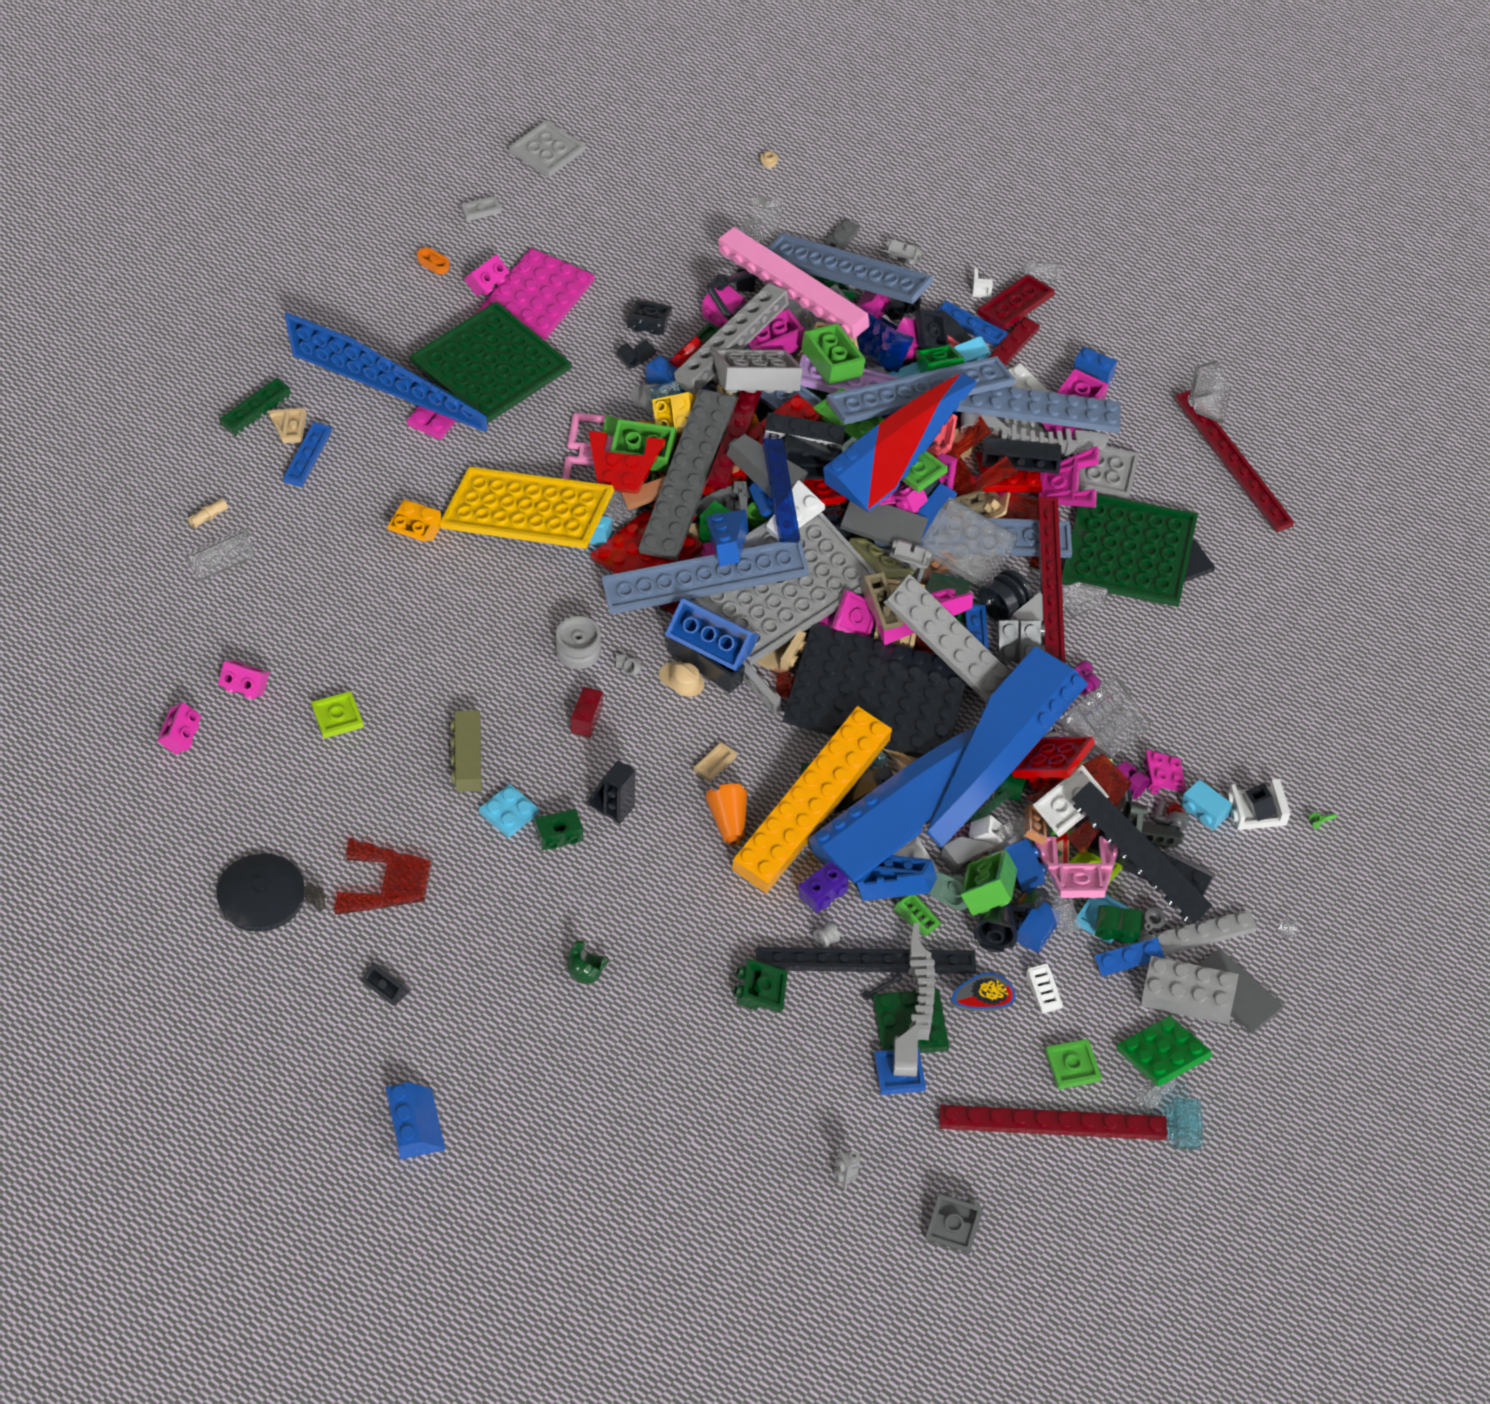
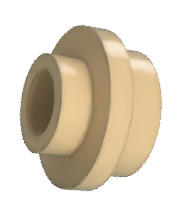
[760,151,778,168]

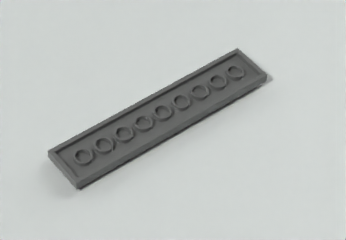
[638,389,737,561]

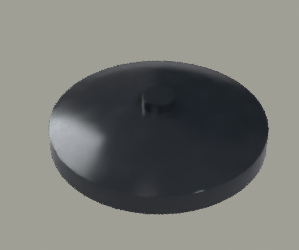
[216,854,305,932]

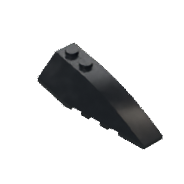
[1083,832,1216,896]

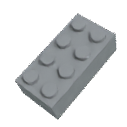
[1141,956,1239,1025]

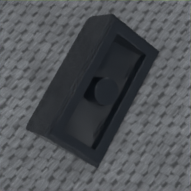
[361,963,411,1006]

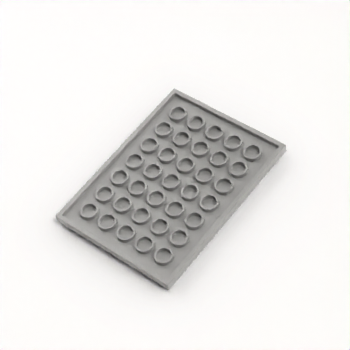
[693,512,877,666]

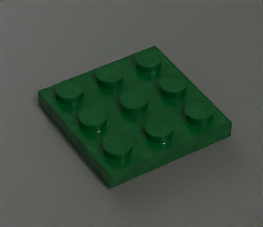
[873,989,949,1053]

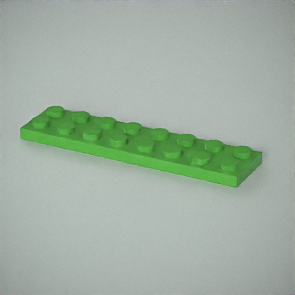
[813,388,948,493]

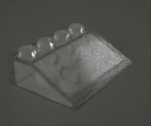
[919,497,1018,588]
[1059,675,1152,759]

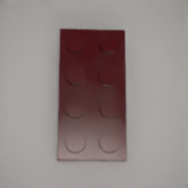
[977,274,1055,331]

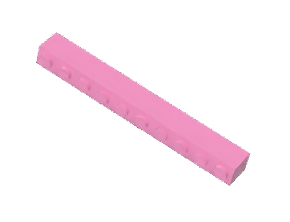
[718,227,869,339]

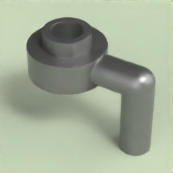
[1153,800,1189,832]
[1139,907,1165,937]

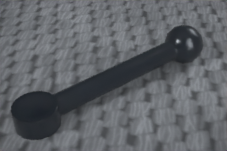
[862,973,902,1001]

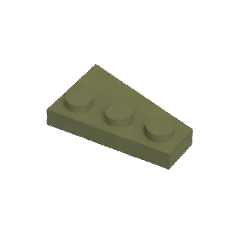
[849,538,914,579]

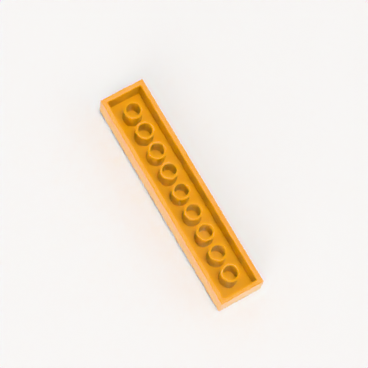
[732,706,892,894]

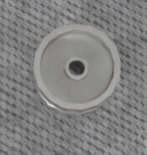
[556,616,601,669]

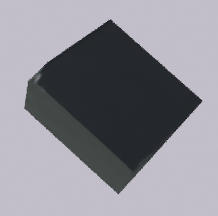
[736,268,755,292]

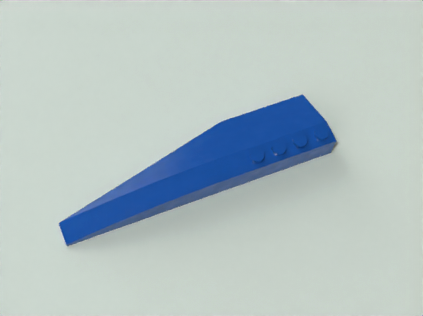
[284,312,488,432]
[926,646,1088,848]
[808,726,976,883]

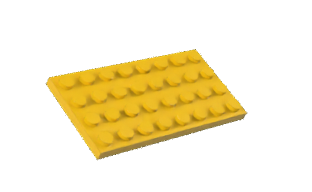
[439,467,614,549]

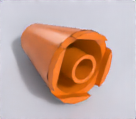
[705,784,747,846]

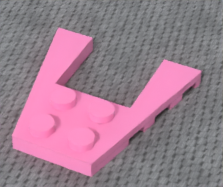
[1034,837,1119,898]

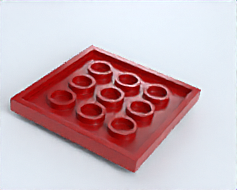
[591,510,703,574]

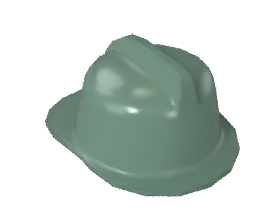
[929,872,967,910]

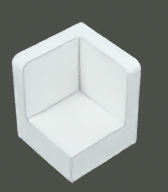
[972,268,993,298]

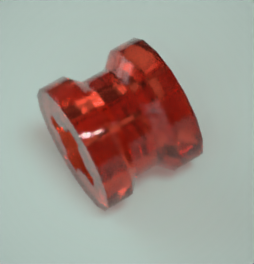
[776,671,796,697]

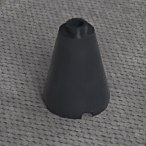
[974,900,1018,953]

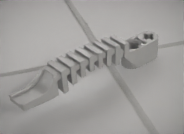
[960,412,1109,456]
[893,923,935,1077]

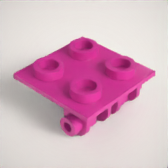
[1143,749,1187,794]

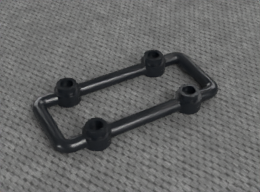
[706,270,759,320]

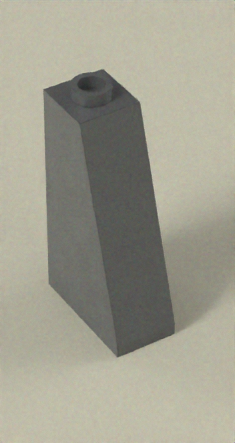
[726,434,808,503]

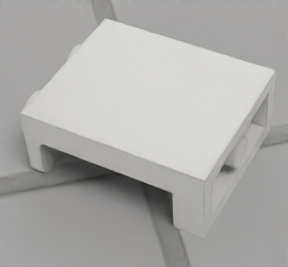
[1226,779,1291,830]

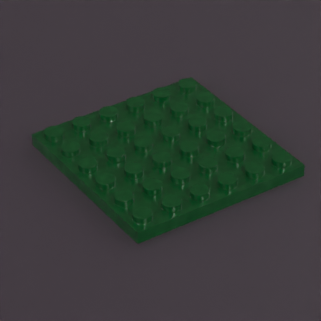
[409,301,572,424]
[1062,494,1198,607]

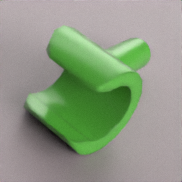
[1309,812,1337,829]

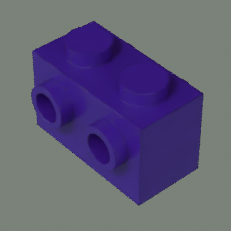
[798,861,849,914]

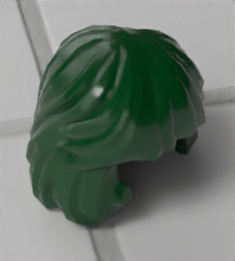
[567,940,609,984]

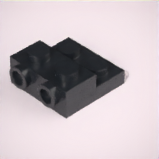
[627,300,673,335]
[914,309,949,349]

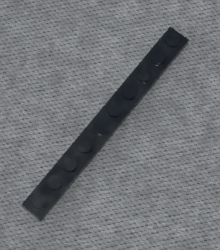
[756,947,976,974]

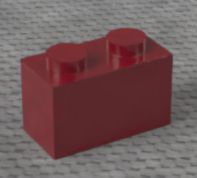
[571,686,603,738]

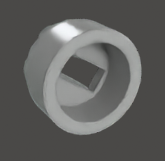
[623,658,642,676]

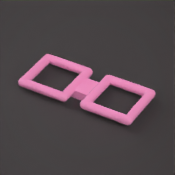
[562,413,617,480]

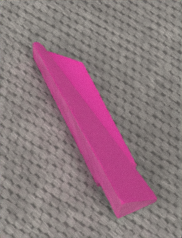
[875,589,973,645]

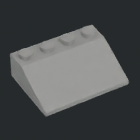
[712,349,802,393]

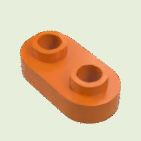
[417,248,450,274]

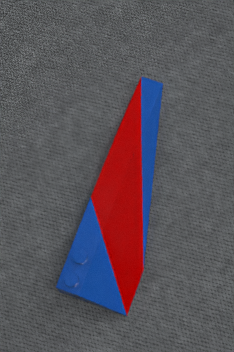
[823,372,977,512]

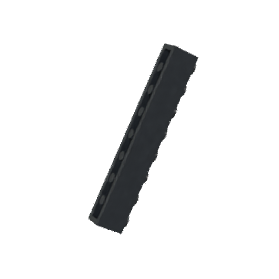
[1072,781,1213,924]

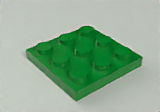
[1117,1016,1212,1087]

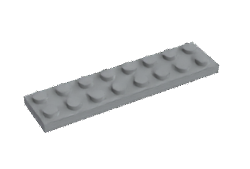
[884,574,1011,702]

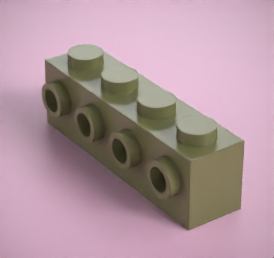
[451,710,482,792]

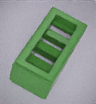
[894,895,941,937]

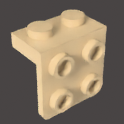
[755,631,806,677]

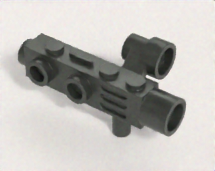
[1123,801,1184,849]

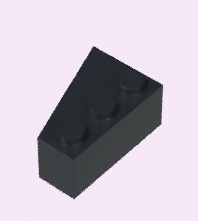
[785,434,842,480]
[586,761,636,824]

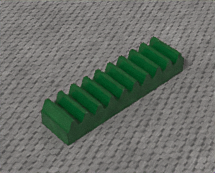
[219,378,291,436]

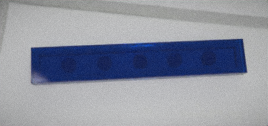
[762,438,801,543]

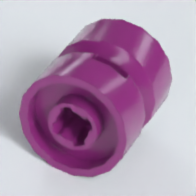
[1113,761,1150,800]

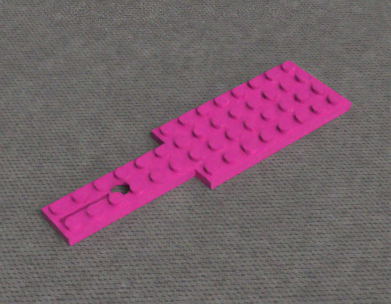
[407,248,595,440]

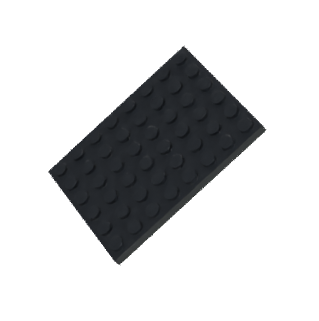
[782,623,966,758]

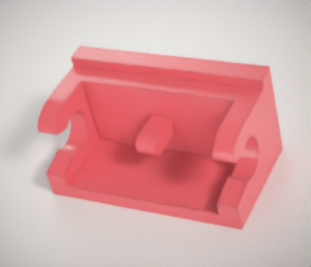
[926,414,957,456]

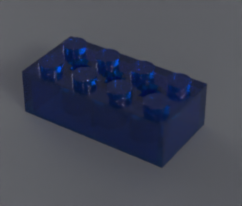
[856,308,914,373]

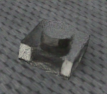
[304,882,326,912]

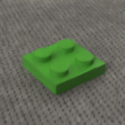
[1045,1039,1102,1090]

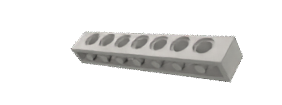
[674,283,789,395]

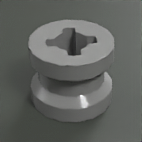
[813,922,840,948]

